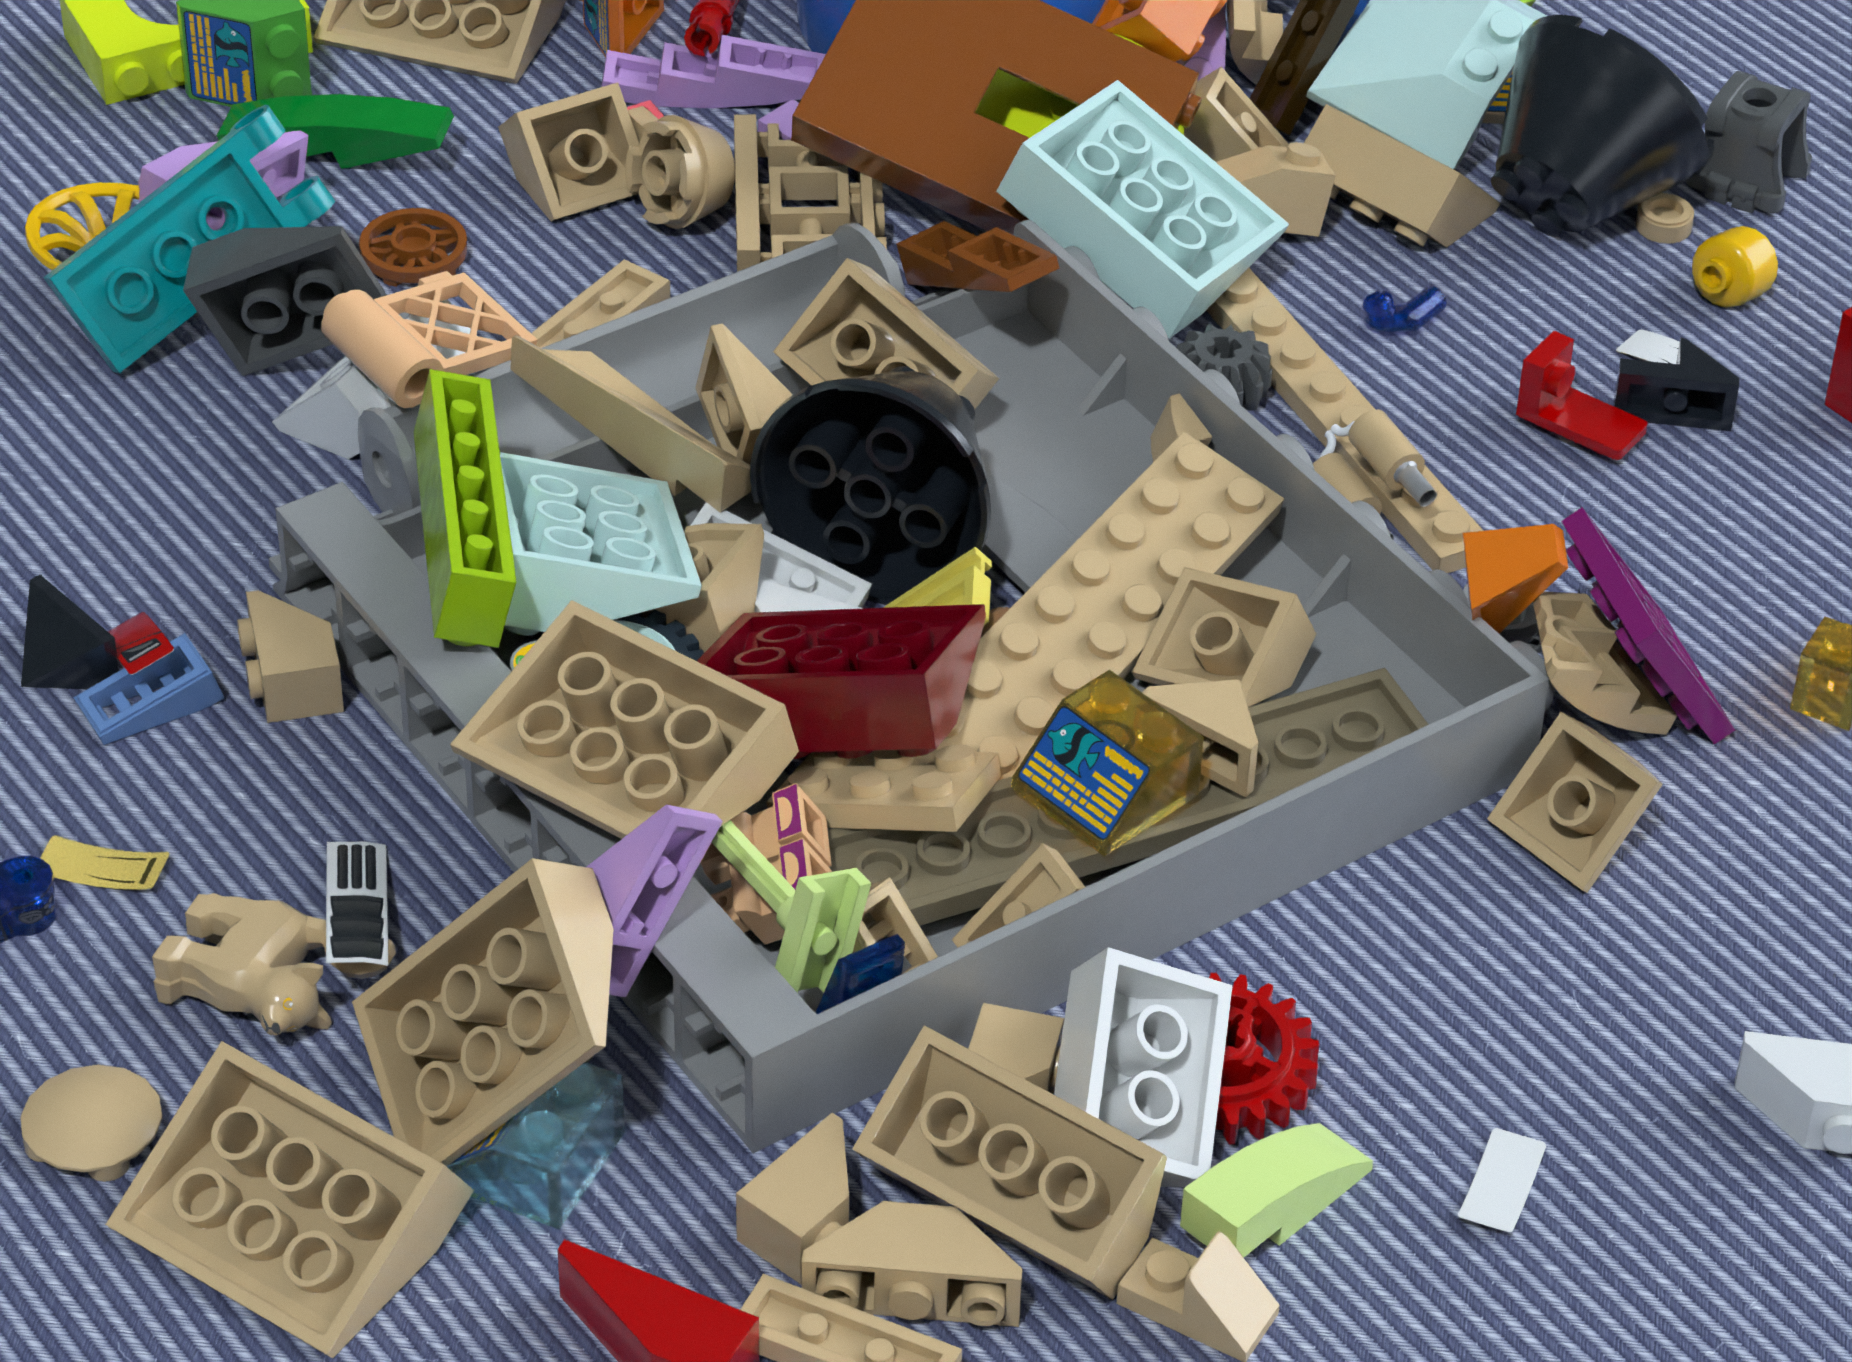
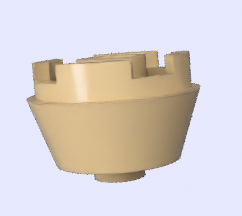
[625,115,735,229]

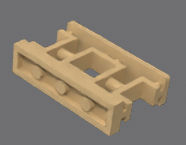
[734,114,887,272]

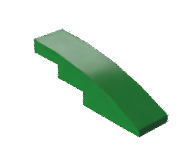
[216,94,454,169]

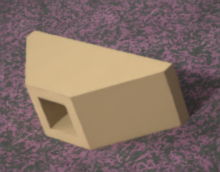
[802,1201,1022,1327]

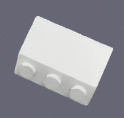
[272,299,477,459]
[1054,947,1233,1187]

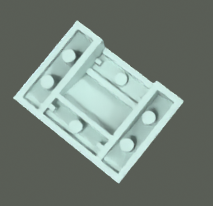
[1306,0,1547,170]

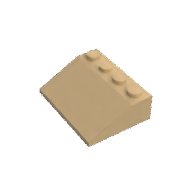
[313,0,566,84]
[450,600,799,839]
[352,858,614,1167]
[105,1041,474,1359]

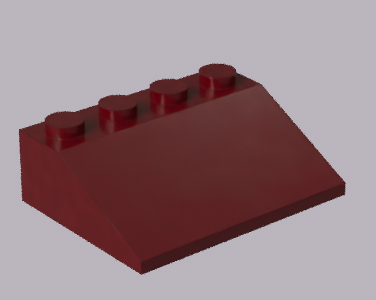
[697,604,986,760]

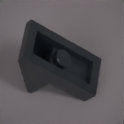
[1613,338,1739,431]

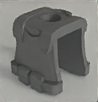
[1686,70,1812,214]

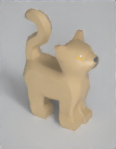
[152,893,396,1035]

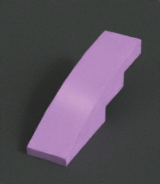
[601,35,826,109]

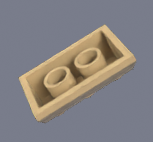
[1304,104,1500,248]
[773,258,1000,410]

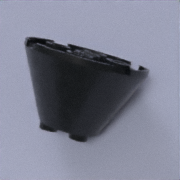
[1490,15,1714,237]
[750,366,991,605]

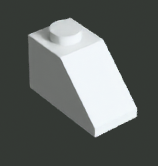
[1735,1031,1852,1154]

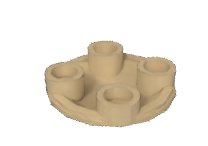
[20,1064,163,1182]

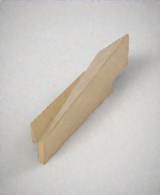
[510,335,751,513]

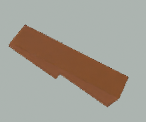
[896,221,1060,292]

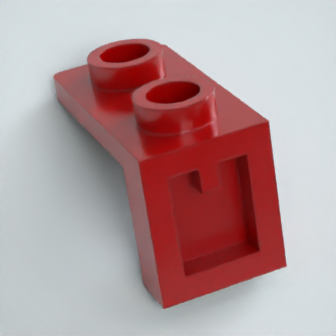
[1516,331,1648,460]

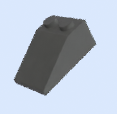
[183,226,387,376]

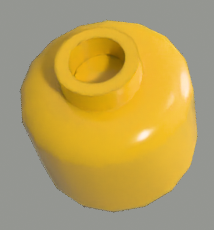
[1692,226,1778,308]

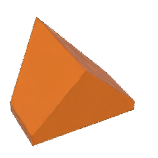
[1463,524,1568,633]

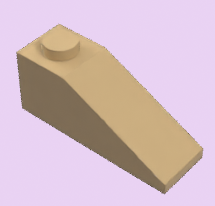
[1216,142,1336,237]

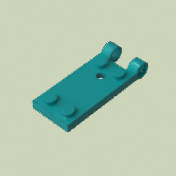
[43,105,335,373]

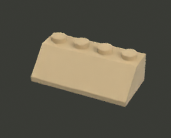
[852,1025,1167,1300]

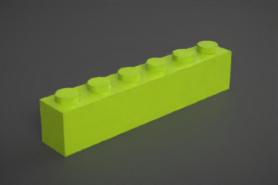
[413,369,517,648]

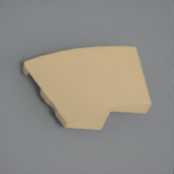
[1226,0,1283,85]
[1533,592,1677,735]

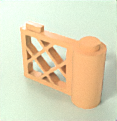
[321,271,538,408]

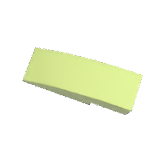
[1180,1123,1373,1258]

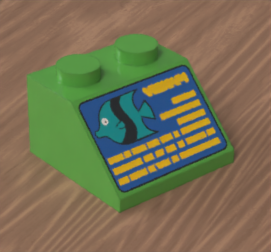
[176,0,312,107]

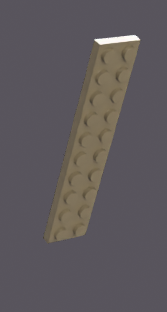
[828,667,1429,936]

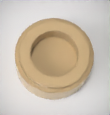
[1636,193,1694,244]

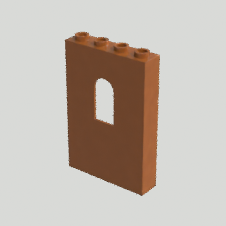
[791,0,1202,235]

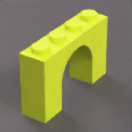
[60,0,313,105]

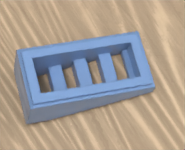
[73,633,225,745]

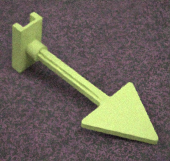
[711,820,871,999]

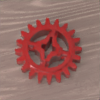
[1209,972,1319,1145]

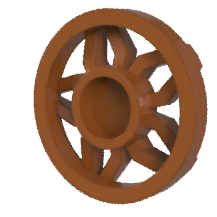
[359,208,467,287]

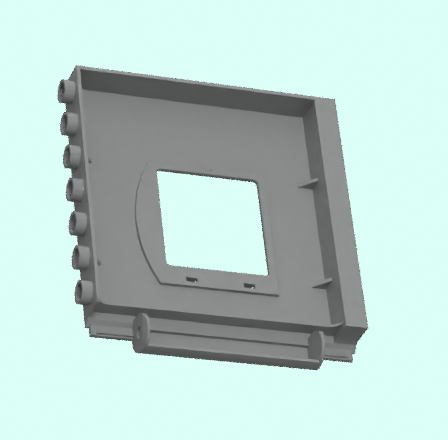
[268,220,1554,1153]

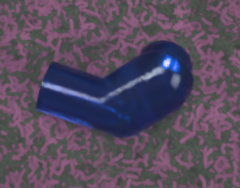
[1362,286,1447,332]

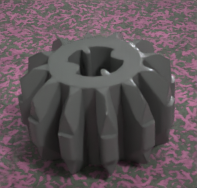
[1177,324,1273,410]

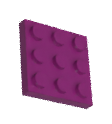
[1561,507,1736,744]

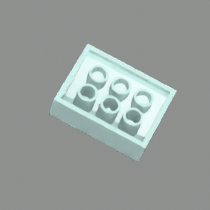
[996,80,1289,339]
[500,452,702,635]

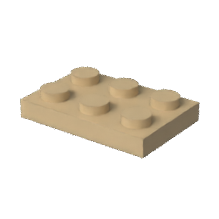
[766,745,1001,832]

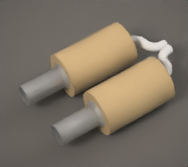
[1313,409,1437,540]

